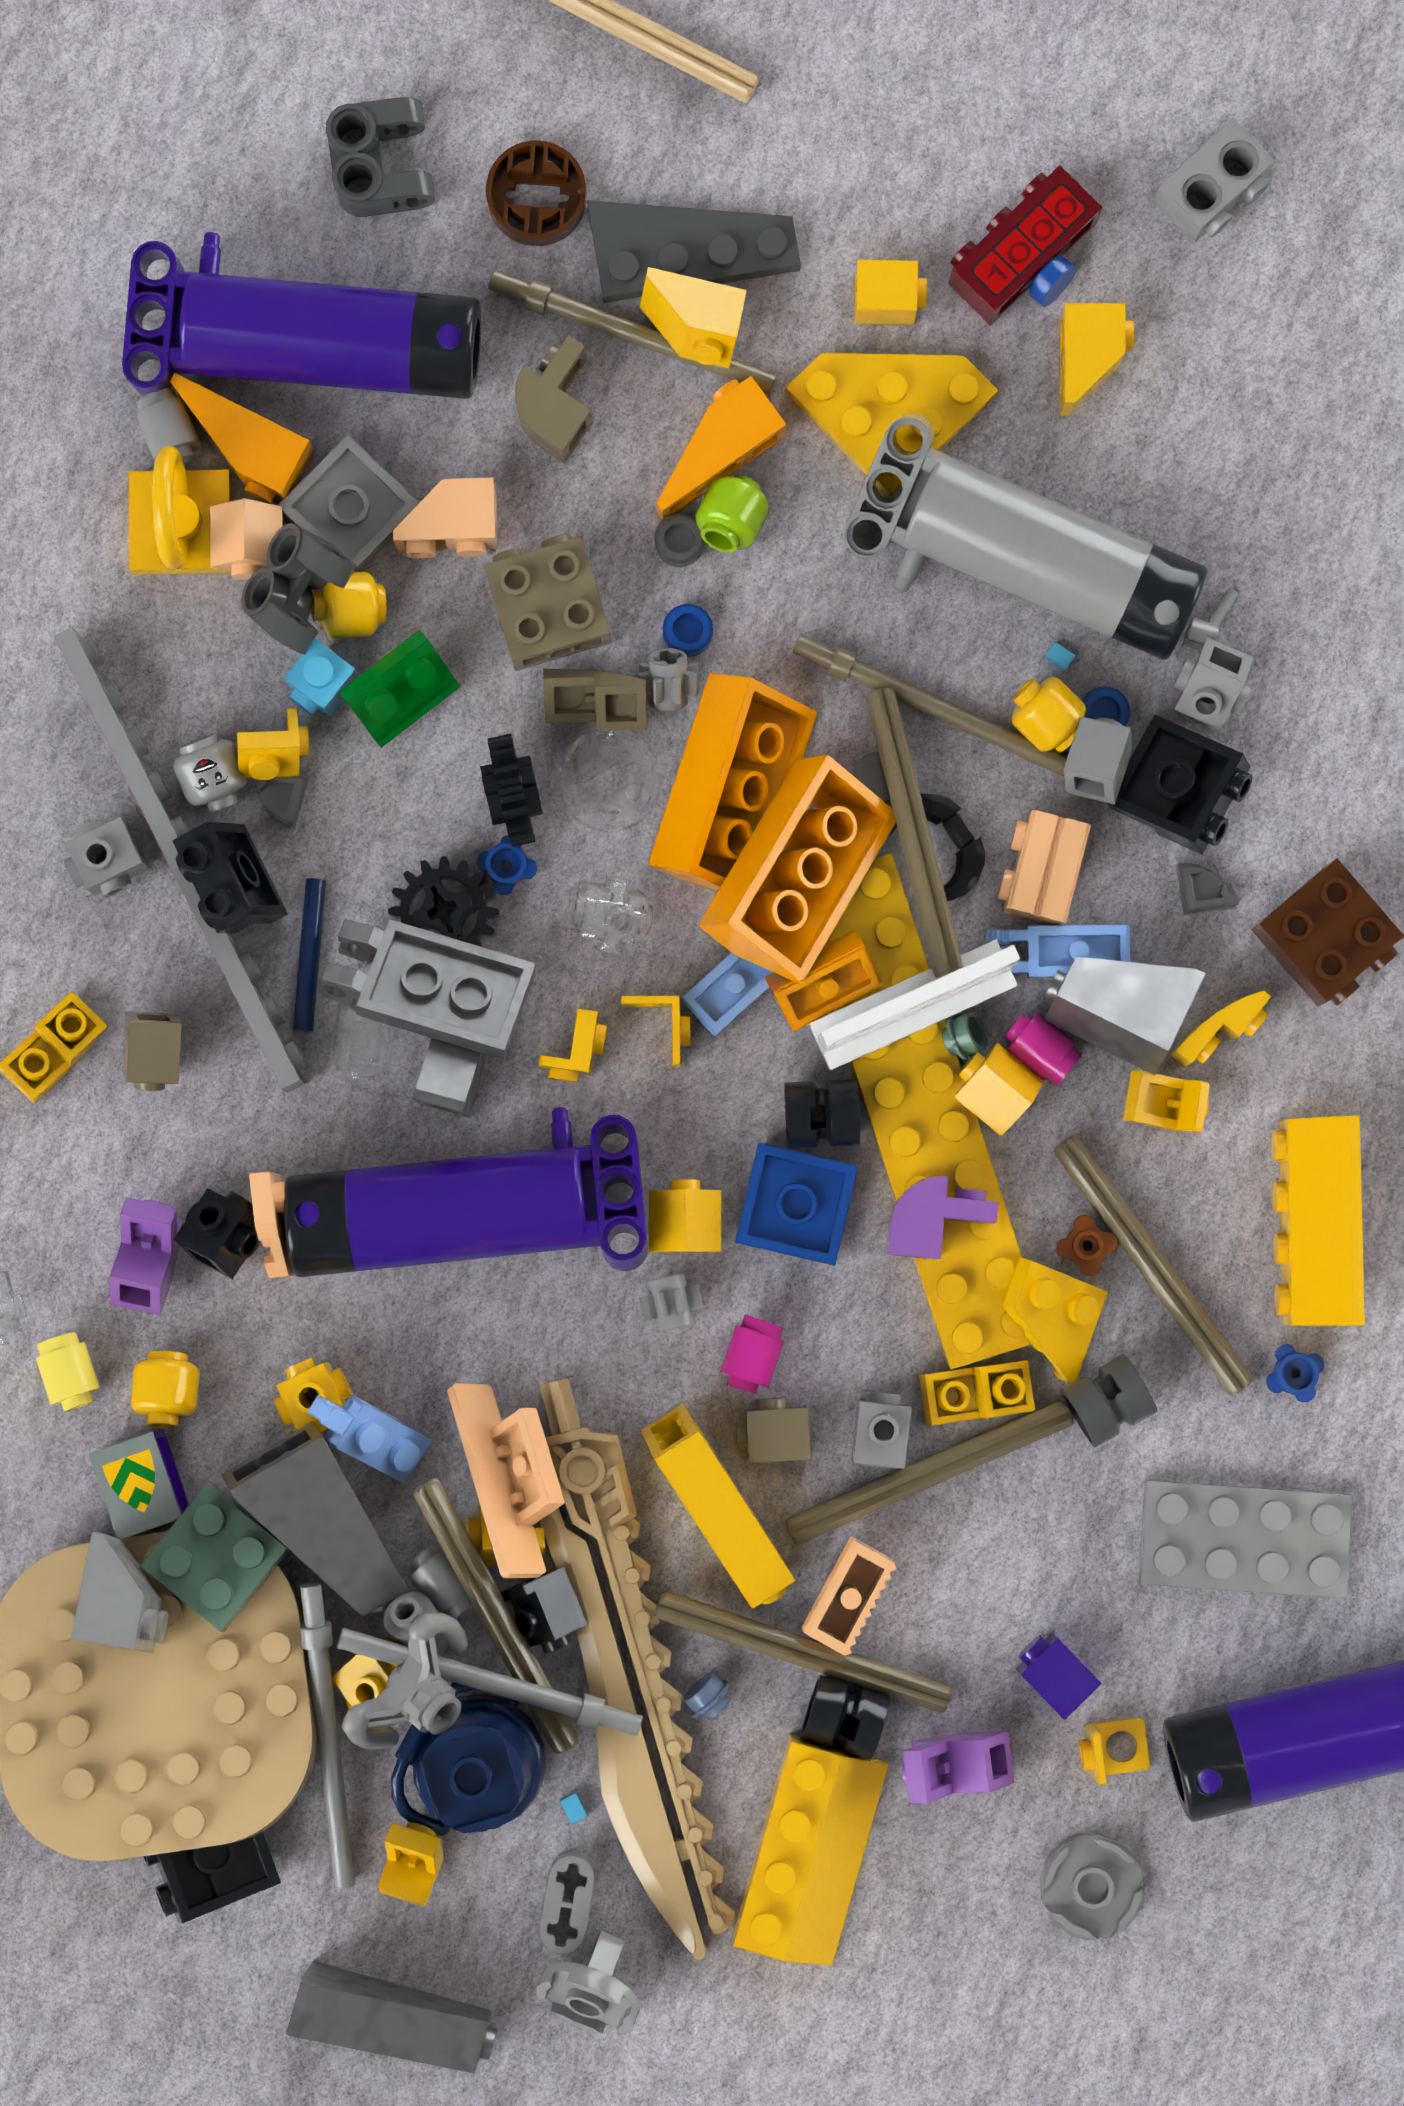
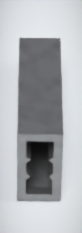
[221,1422,408,1617]
[286,1961,498,2074]

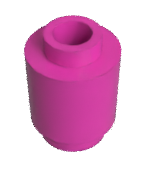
[1004,1012,1082,1086]
[720,1315,784,1394]

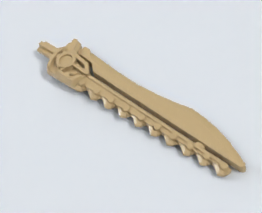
[539,1377,735,1960]

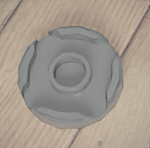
[1040,1833,1145,1940]

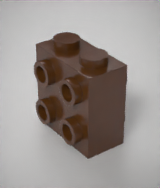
[1251,858,1404,1007]

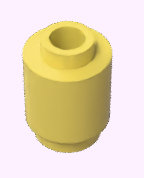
[36,1332,101,1412]

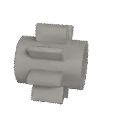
[638,648,699,711]
[639,1273,704,1332]

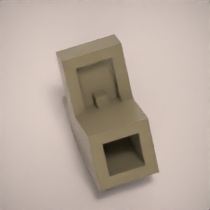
[515,335,593,464]

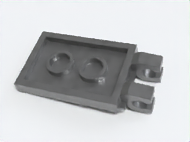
[321,919,536,1060]

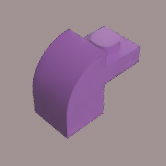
[886,1176,998,1260]
[109,1197,183,1315]
[902,1731,1014,1804]

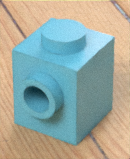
[284,638,359,719]

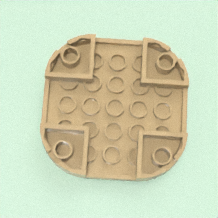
[0,1531,318,1862]

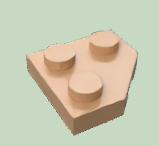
[249,1171,295,1278]

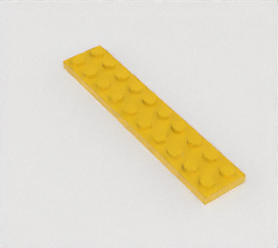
[824,853,1031,1370]

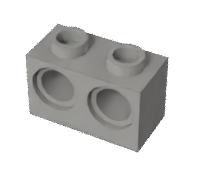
[1153,118,1275,244]

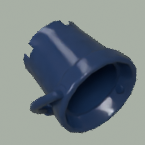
[391,1682,546,1836]

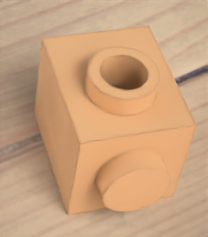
[210,498,282,580]

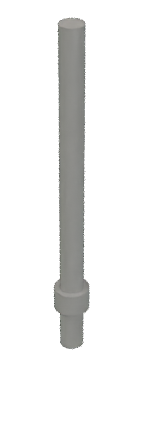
[300,1582,355,1889]
[337,1628,643,1736]

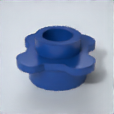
[477,835,537,895]
[1266,1344,1325,1402]

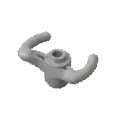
[342,1612,468,1750]

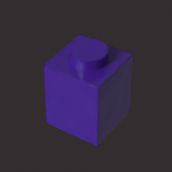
[1016,1633,1102,1720]

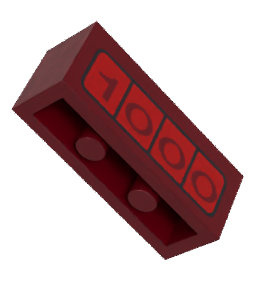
[948,165,1103,326]

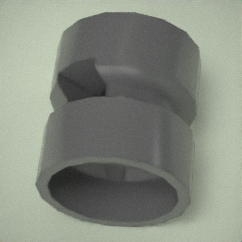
[1061,1354,1157,1448]

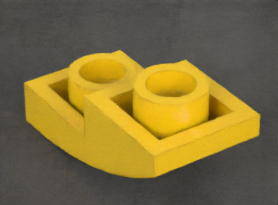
[1168,990,1271,1067]
[0,991,108,1105]
[919,1360,1035,1426]

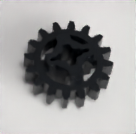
[480,733,543,847]
[388,856,500,947]

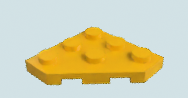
[785,353,998,499]

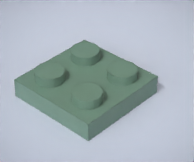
[141,1483,289,1632]

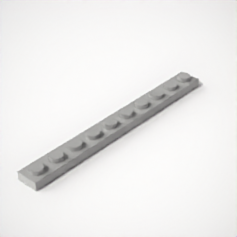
[54,627,308,1092]

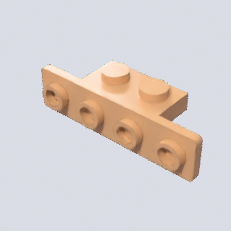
[447,1383,565,1578]

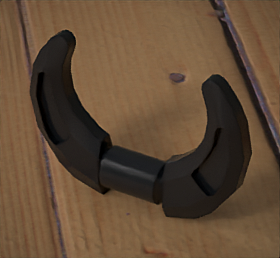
[888,793,985,901]

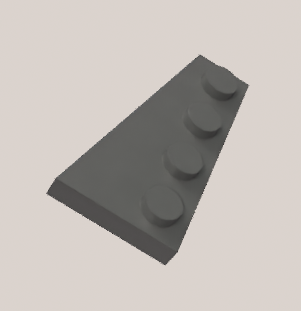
[587,200,801,303]

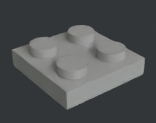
[277,434,420,572]

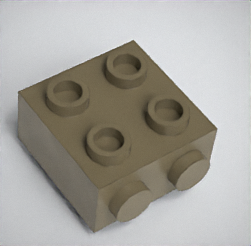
[484,534,612,671]

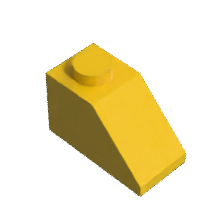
[639,267,747,369]
[1059,303,1134,416]

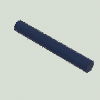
[293,878,326,1032]

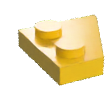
[1002,1257,1108,1383]

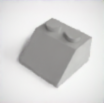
[70,1532,168,1653]

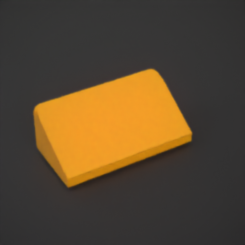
[765,931,884,1032]

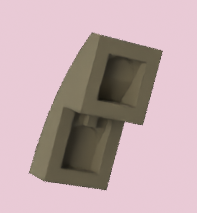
[543,669,647,731]

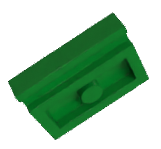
[339,630,461,748]

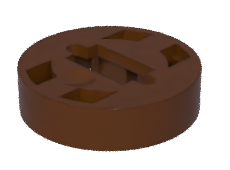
[486,140,587,246]

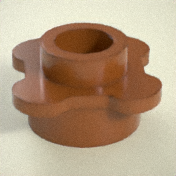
[1056,1215,1118,1276]

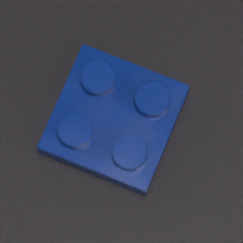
[735,1143,858,1266]

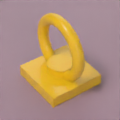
[129,446,232,575]

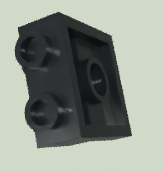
[1107,715,1253,855]
[172,822,288,933]
[143,1831,281,1924]

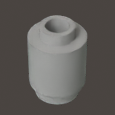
[136,388,202,465]
[408,1542,473,1619]
[384,1592,448,1656]

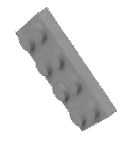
[1138,1480,1353,1599]

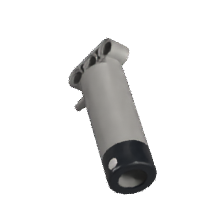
[844,413,1208,660]

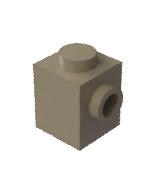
[122,1011,182,1091]
[736,1398,811,1464]

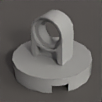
[536,1929,640,2035]

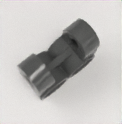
[326,97,435,217]
[241,523,357,655]

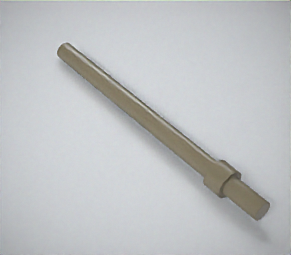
[488,270,777,394]
[793,634,1068,777]

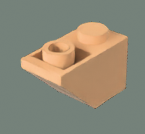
[393,477,498,559]

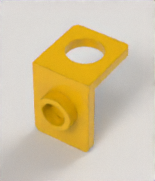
[621,996,691,1068]
[1079,1717,1150,1785]

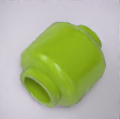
[695,475,769,553]

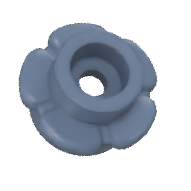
[683,1672,731,1720]

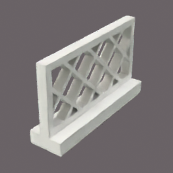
[809,939,1020,1071]

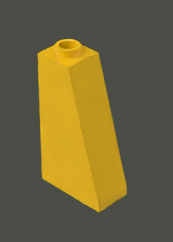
[640,1403,796,1609]

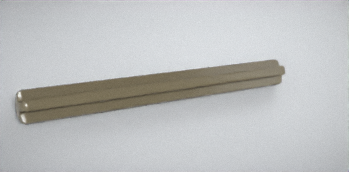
[866,688,963,979]
[1054,1135,1253,1395]
[786,1400,1074,1544]
[414,1478,578,1754]
[656,1591,952,1713]

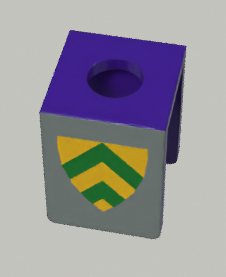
[89,1429,189,1539]

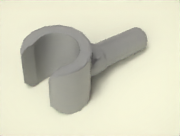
[1183,588,1239,651]

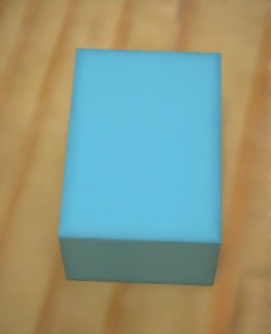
[1044,642,1076,672]
[560,1791,588,1825]

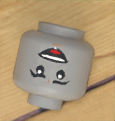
[172,733,248,812]

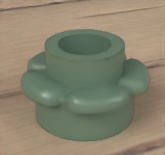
[942,1012,987,1060]

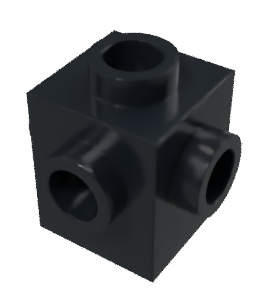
[173,1188,260,1280]

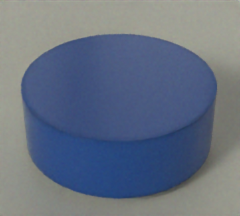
[1029,255,1076,307]
[663,604,713,657]
[1082,687,1130,727]

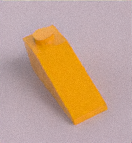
[170,372,315,504]
[656,376,786,521]

